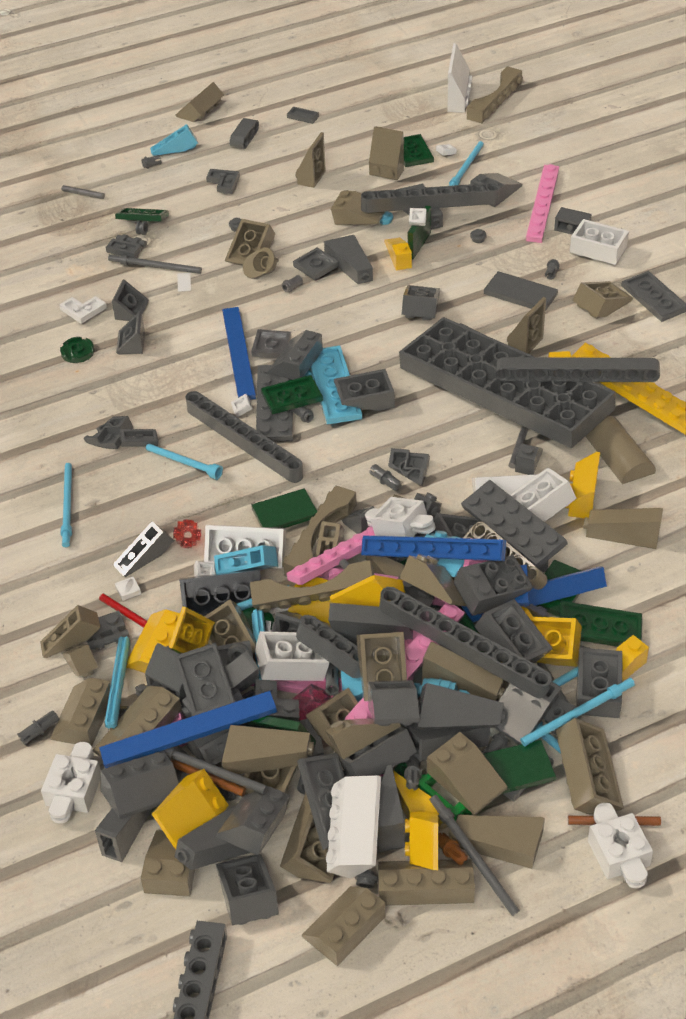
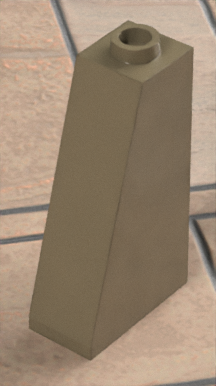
[583,508,663,549]
[422,642,506,701]
[222,725,314,774]
[449,815,545,869]

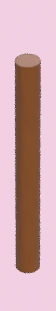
[170,760,246,797]
[568,815,661,826]

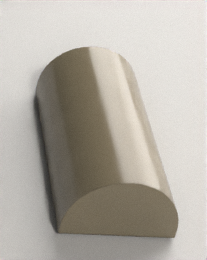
[586,416,656,484]

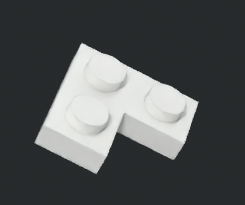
[59,296,107,324]

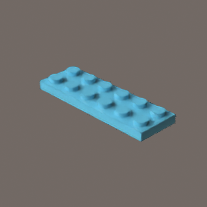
[310,346,362,424]

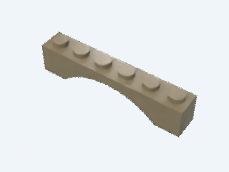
[467,66,523,124]
[282,485,357,577]
[250,560,375,612]

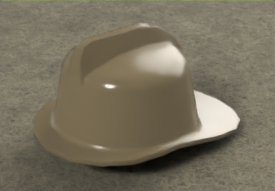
[243,247,279,279]

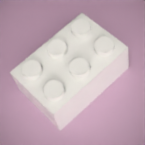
[570,219,629,265]
[255,631,329,681]

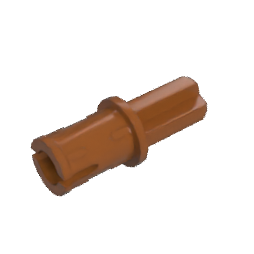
[438,832,468,865]

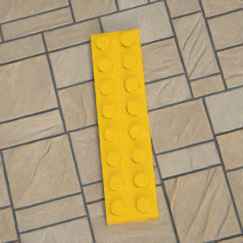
[571,342,686,435]

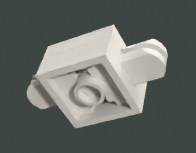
[365,497,435,537]
[41,742,101,824]
[588,803,653,888]

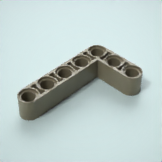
[463,522,547,590]

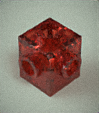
[173,519,202,548]

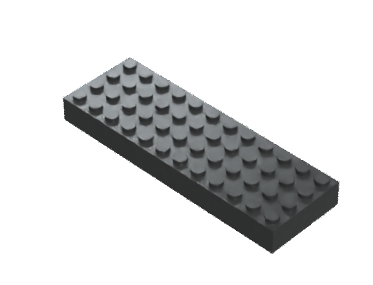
[399,317,616,448]

